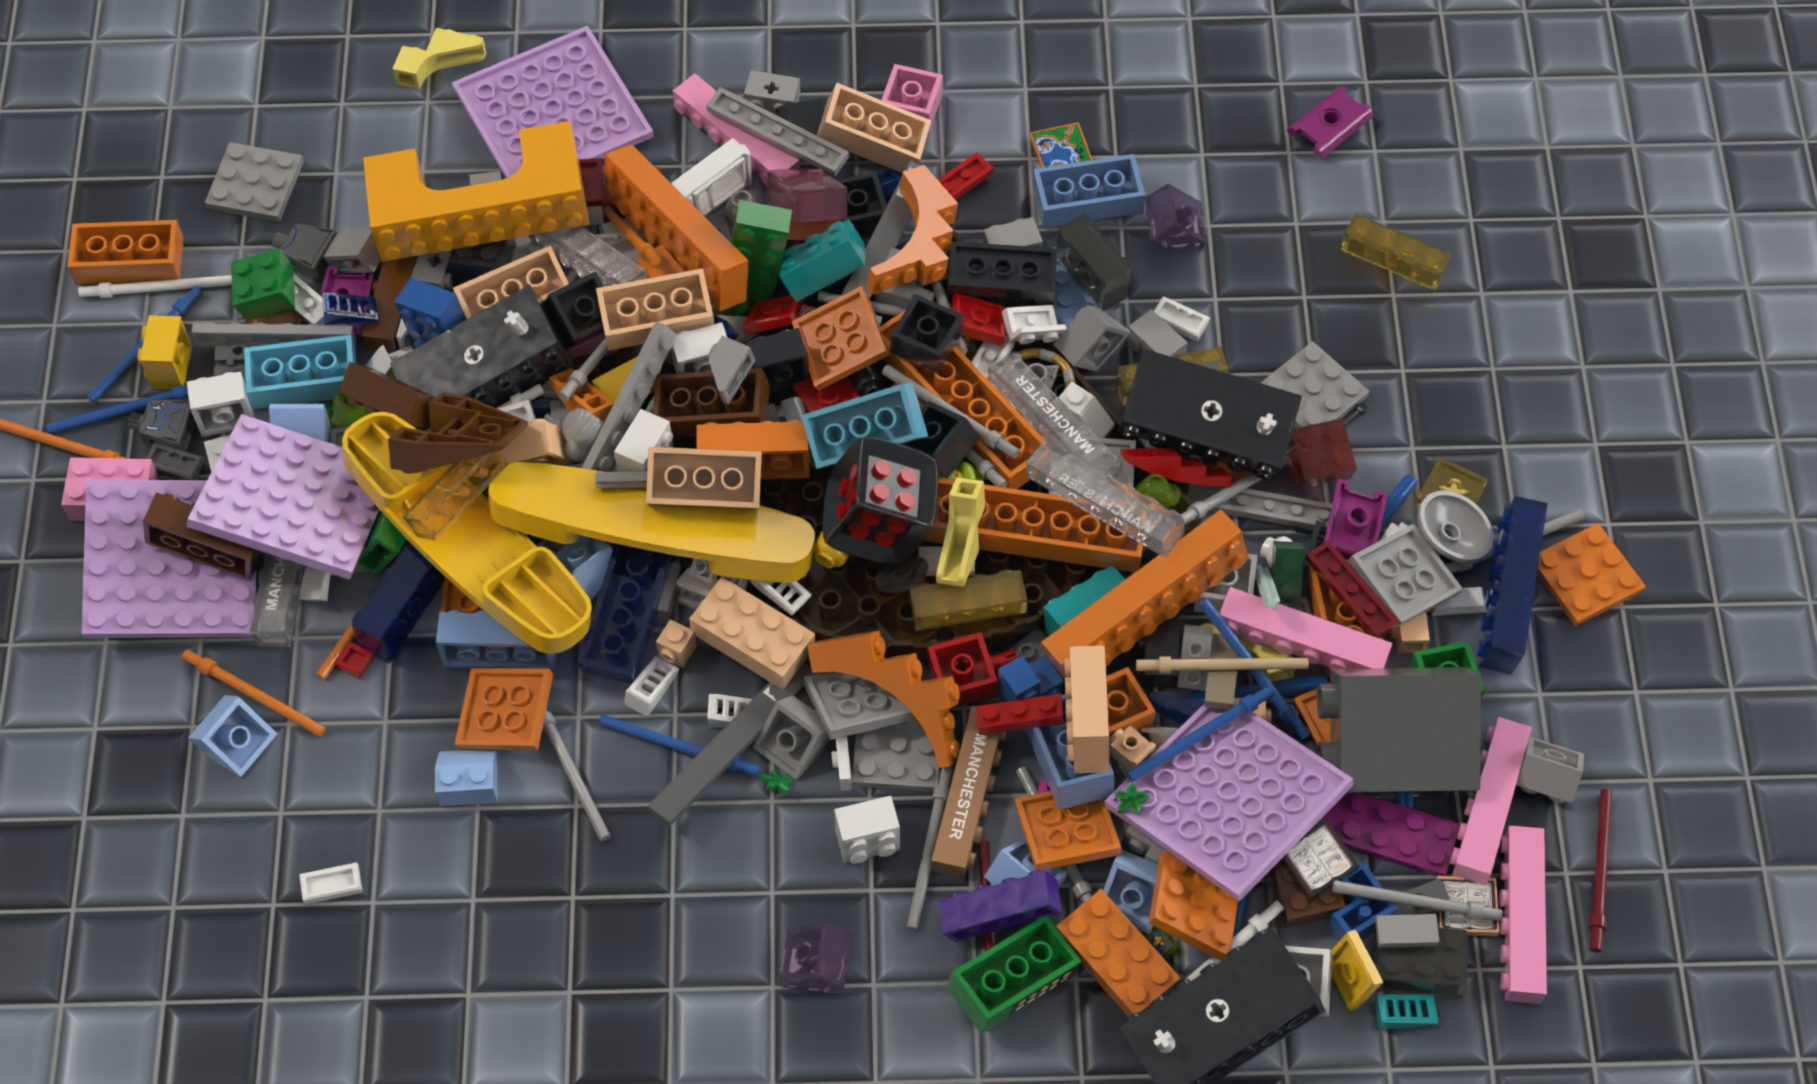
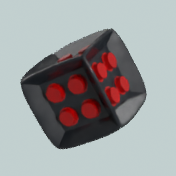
[823,437,938,564]

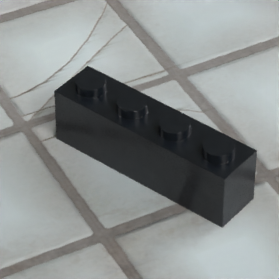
[1138,612,1179,688]

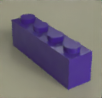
[939,870,1062,942]

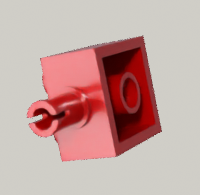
[927,632,1018,709]

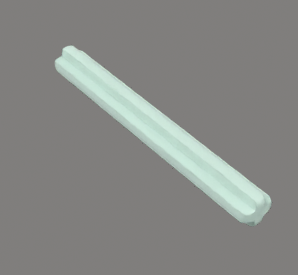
[1255,564,1280,611]

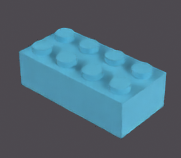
[244,335,357,410]
[801,383,928,469]

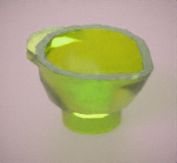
[330,391,371,428]
[1132,474,1181,515]

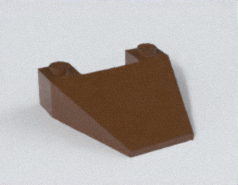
[388,392,528,474]

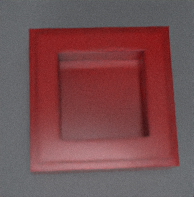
[335,642,375,680]

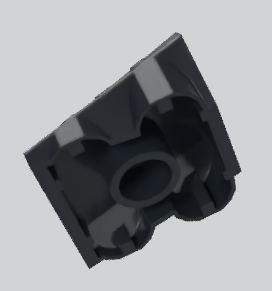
[779,98,828,136]

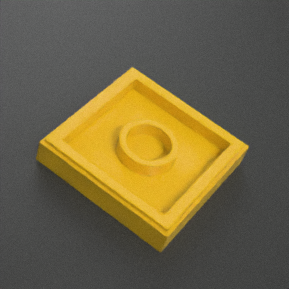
[1331,930,1383,1011]

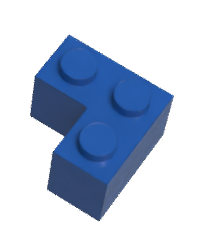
[998,655,1064,702]
[1328,862,1398,941]

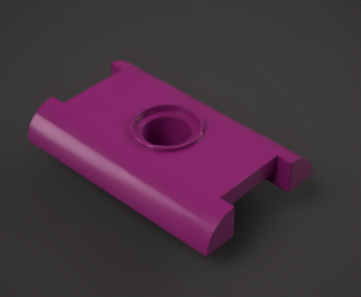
[1287,86,1373,159]
[320,266,375,340]
[1324,478,1388,557]

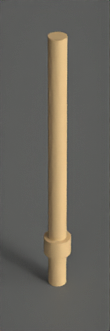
[1136,656,1309,674]

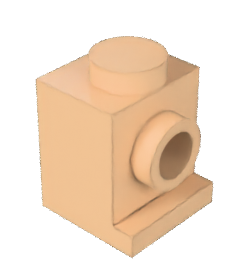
[1109,726,1156,771]

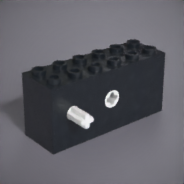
[390,284,576,430]
[1118,349,1302,480]
[1120,928,1325,1084]

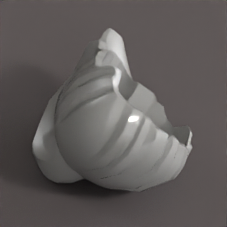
[562,409,604,462]

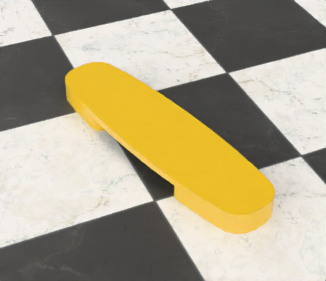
[342,412,592,654]
[488,461,815,583]

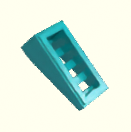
[1374,994,1439,1030]

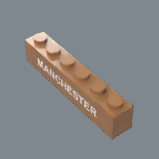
[931,706,1008,879]

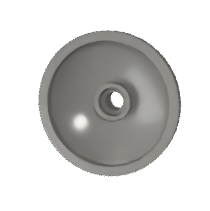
[1417,490,1493,563]

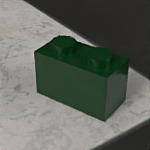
[1271,541,1304,604]

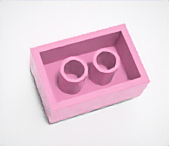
[61,458,159,521]

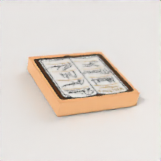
[1436,876,1499,936]

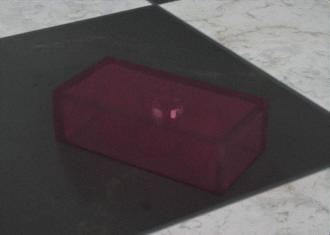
[768,167,847,222]

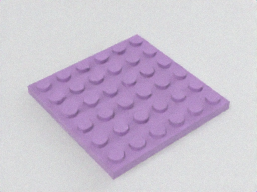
[452,26,654,178]
[186,414,380,580]
[82,480,256,638]
[1105,700,1354,901]

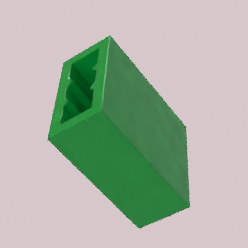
[357,510,406,575]

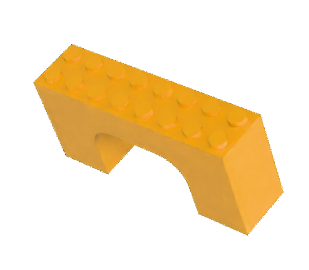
[363,121,589,262]

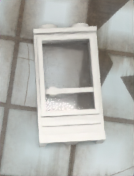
[671,138,752,216]

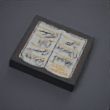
[1282,818,1360,900]

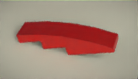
[1120,448,1231,487]

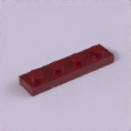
[1306,540,1399,639]

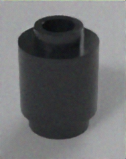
[849,363,883,397]

